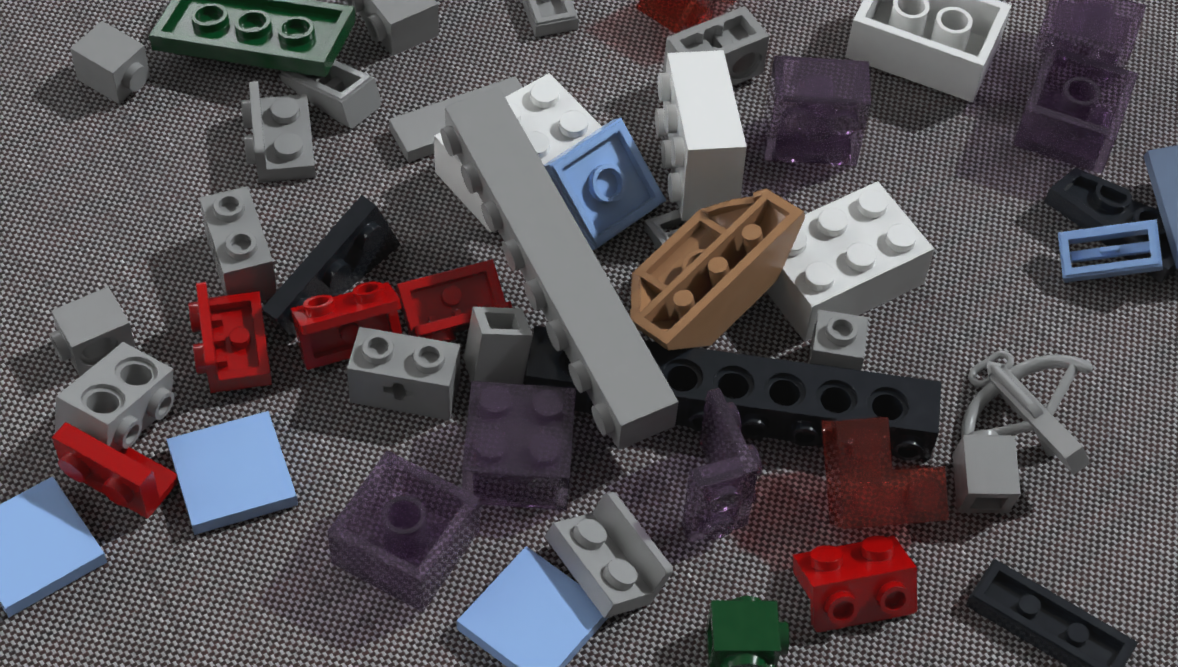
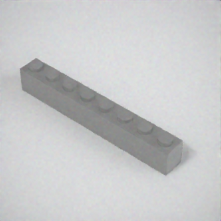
[440,86,679,450]

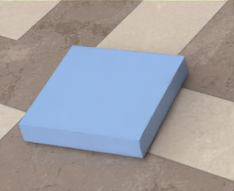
[544,118,666,250]
[166,411,298,535]
[0,476,107,618]
[457,546,609,667]

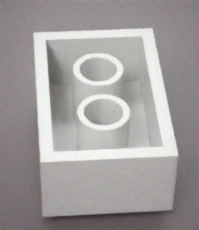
[845,0,1012,103]
[655,50,747,221]
[434,73,602,233]
[766,181,934,341]

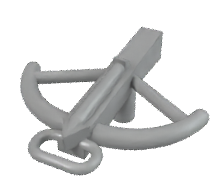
[961,350,1093,475]

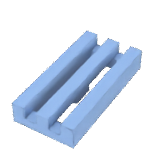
[1058,219,1163,283]

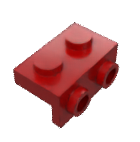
[396,259,513,342]
[290,281,402,370]
[188,282,272,393]
[52,422,178,519]
[793,536,917,632]

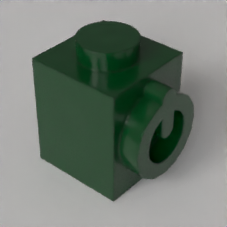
[706,596,789,667]

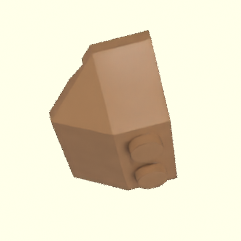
[630,188,805,350]

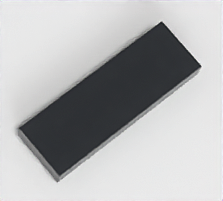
[966,558,1139,667]

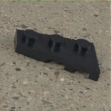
[1044,168,1176,283]
[262,195,401,337]

